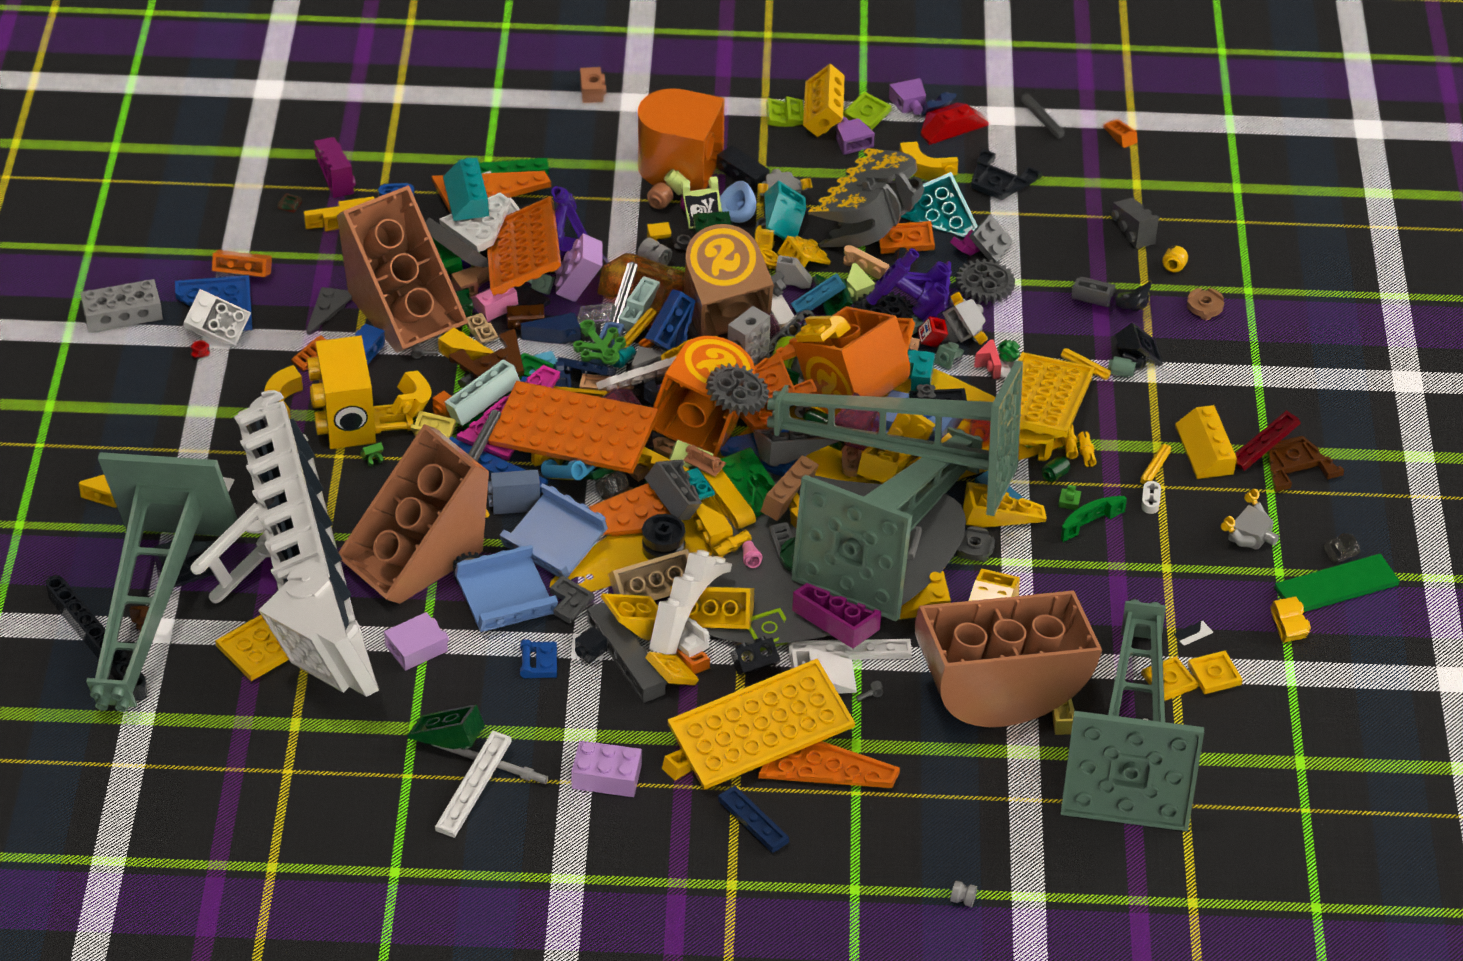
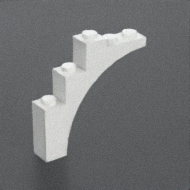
[649,550,732,655]

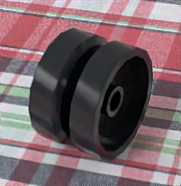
[642,514,686,560]

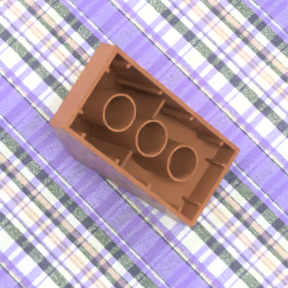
[337,185,469,353]
[339,424,489,604]

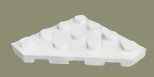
[439,193,511,252]
[596,356,676,391]

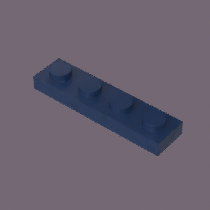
[718,785,789,853]

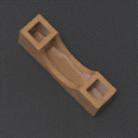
[451,266,490,297]
[760,455,819,521]

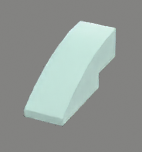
[618,276,660,331]

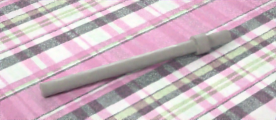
[431,744,548,784]

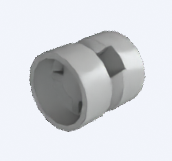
[638,237,672,270]

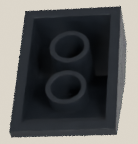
[153,541,221,588]

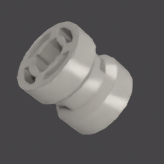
[950,880,977,907]

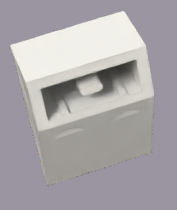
[183,289,251,346]
[791,648,857,694]

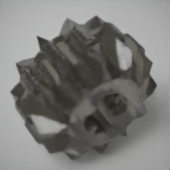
[595,471,629,500]

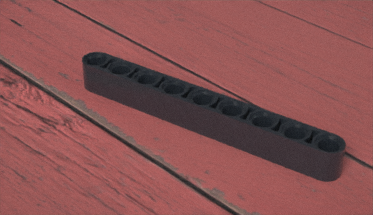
[46,575,148,701]

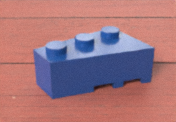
[645,289,696,351]

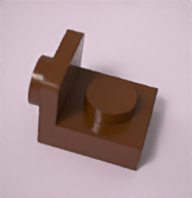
[129,606,150,632]

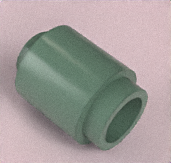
[1108,356,1136,378]

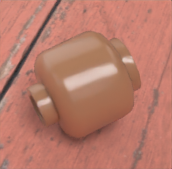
[647,183,673,209]

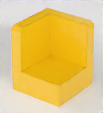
[647,222,671,241]
[755,225,775,249]

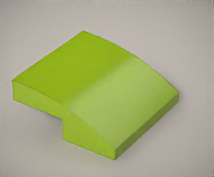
[766,96,804,127]

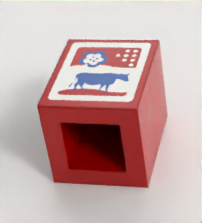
[918,316,948,348]

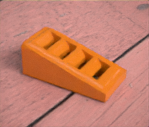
[1103,119,1137,148]
[291,335,327,371]
[676,648,710,674]

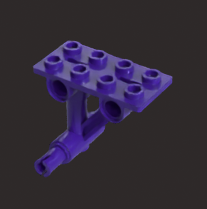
[551,186,609,267]
[866,248,952,322]

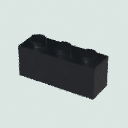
[717,145,770,193]

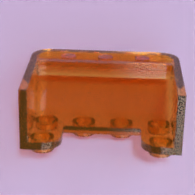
[597,253,685,316]

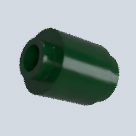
[803,408,828,424]
[1042,456,1070,483]

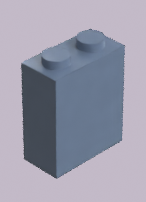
[488,470,540,515]

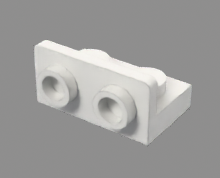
[678,617,710,658]

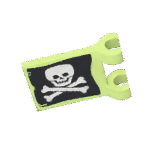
[680,176,722,229]

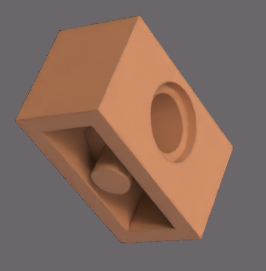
[580,67,606,103]

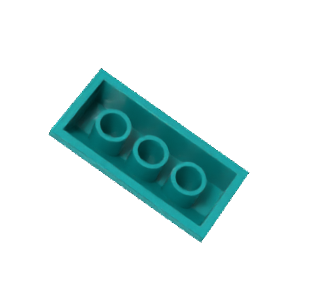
[443,157,489,221]

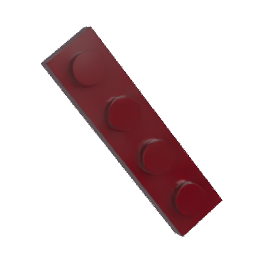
[1235,410,1301,471]

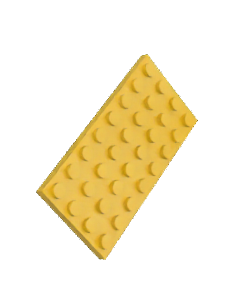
[990,352,1095,438]
[668,658,855,790]

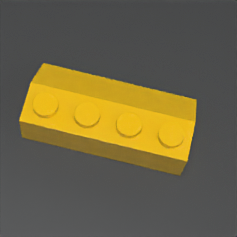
[1175,405,1237,479]
[670,586,755,629]

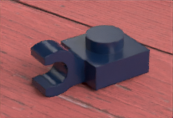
[554,361,572,388]

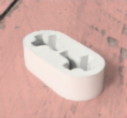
[1141,481,1161,514]

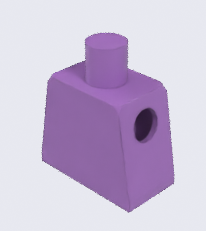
[889,78,926,115]
[836,117,875,155]

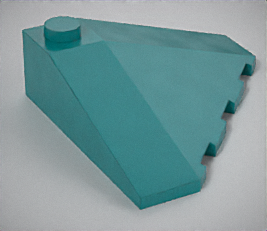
[901,172,978,238]

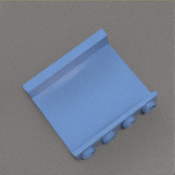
[500,483,608,578]
[455,545,558,632]

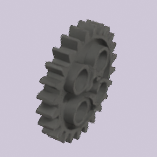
[955,259,1015,305]
[706,363,769,416]

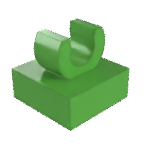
[360,442,384,467]
[1058,485,1081,510]

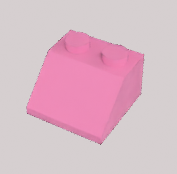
[470,288,518,322]

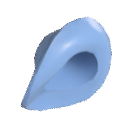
[720,181,756,223]

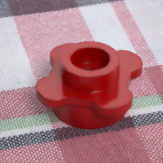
[191,340,210,358]

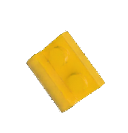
[795,316,850,342]

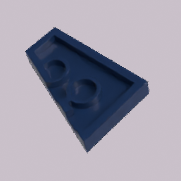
[558,357,617,376]

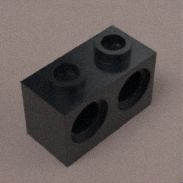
[730,636,781,676]

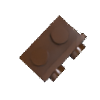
[507,304,545,330]

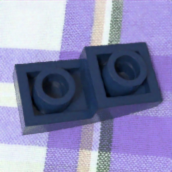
[921,92,957,116]

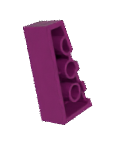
[314,137,356,198]
[792,583,881,649]

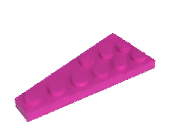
[456,365,560,461]

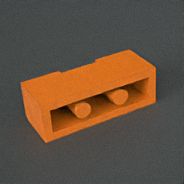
[212,250,272,277]

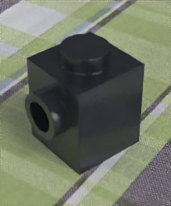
[575,626,607,663]

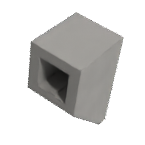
[775,255,812,289]

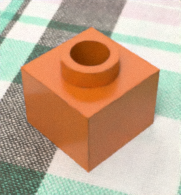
[433,391,452,418]

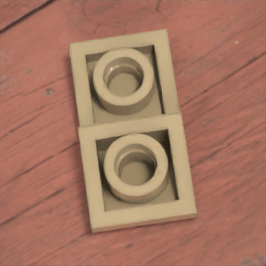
[466,313,498,344]

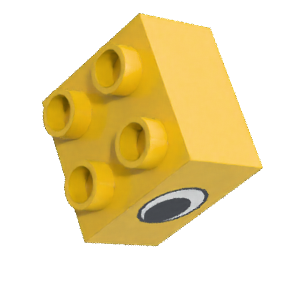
[307,335,376,449]

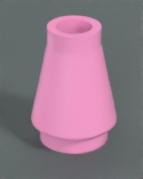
[742,541,763,568]

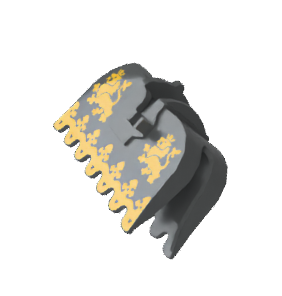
[808,148,924,247]

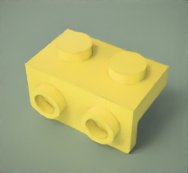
[410,411,457,438]

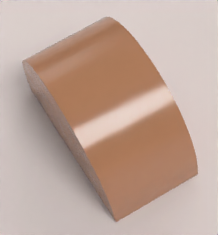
[915,591,1102,727]

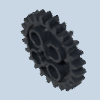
[853,291,913,318]

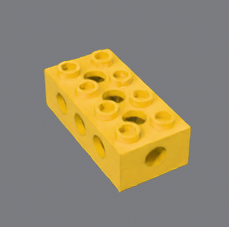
[803,63,844,137]

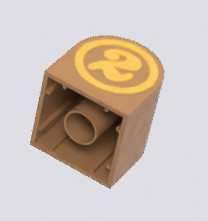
[684,224,774,337]

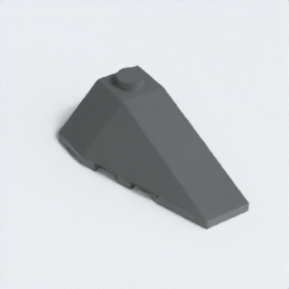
[753,428,840,467]

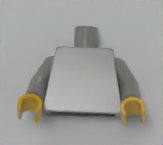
[758,169,812,196]
[943,292,988,345]
[1221,489,1279,549]

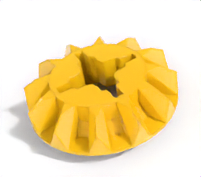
[759,248,778,269]

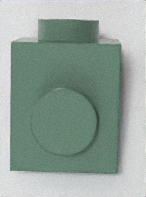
[934,342,964,369]

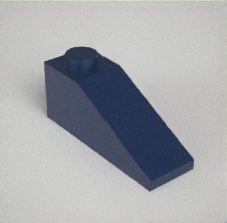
[520,312,581,344]

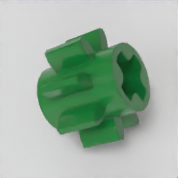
[997,340,1020,363]

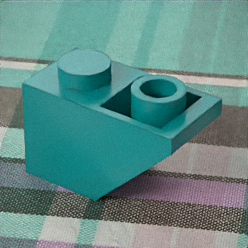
[686,467,715,500]

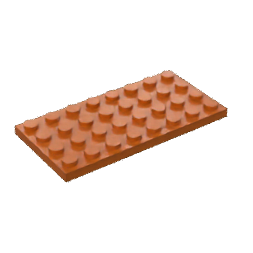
[487,196,561,296]
[488,381,660,474]

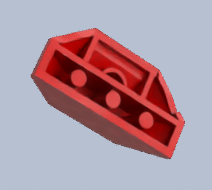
[920,102,989,145]

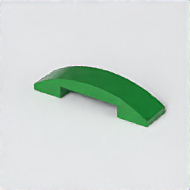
[1061,496,1127,542]

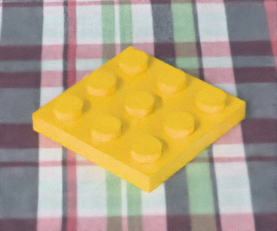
[215,615,289,681]

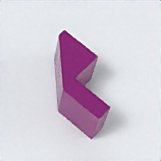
[950,229,980,256]

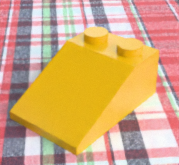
[857,447,914,484]
[899,571,951,619]
[600,593,658,641]

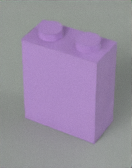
[384,612,449,671]

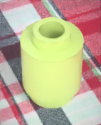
[664,169,690,195]

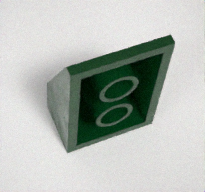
[407,704,485,750]

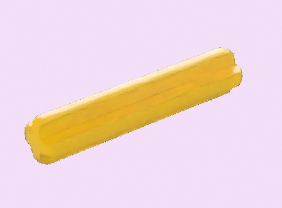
[621,308,657,349]
[1061,348,1111,380]
[1140,444,1171,484]

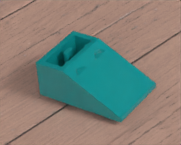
[764,180,806,241]

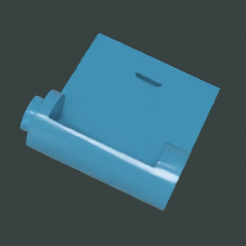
[541,459,597,480]

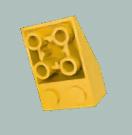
[969,568,1020,601]

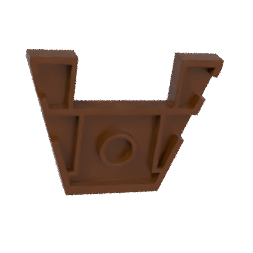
[448,329,524,379]
[1267,436,1344,492]

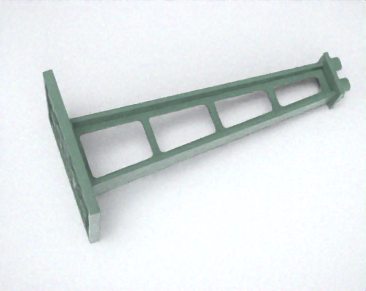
[767,361,1023,516]
[791,427,983,621]
[86,452,238,712]
[1061,599,1204,831]

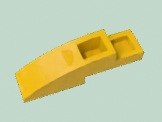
[304,196,374,231]

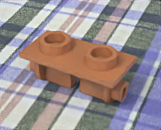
[683,445,726,477]

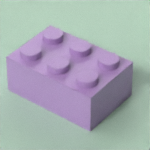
[554,234,602,302]
[571,740,642,797]

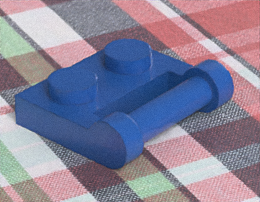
[520,639,557,678]

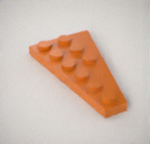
[432,171,551,213]
[589,483,671,536]
[759,741,900,788]

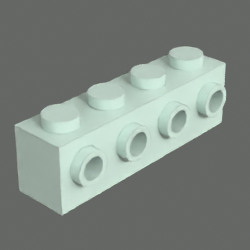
[444,359,521,426]

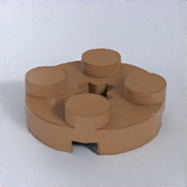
[1187,288,1224,320]

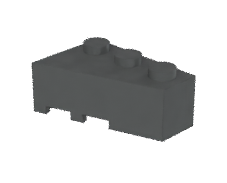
[1111,198,1159,249]
[645,459,702,520]

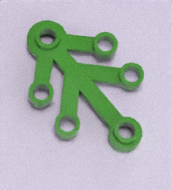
[573,320,626,365]

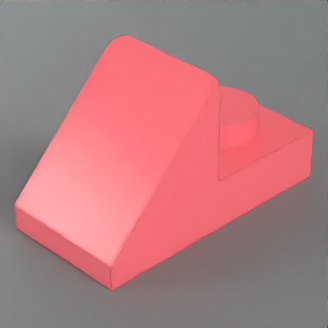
[974,339,1002,379]

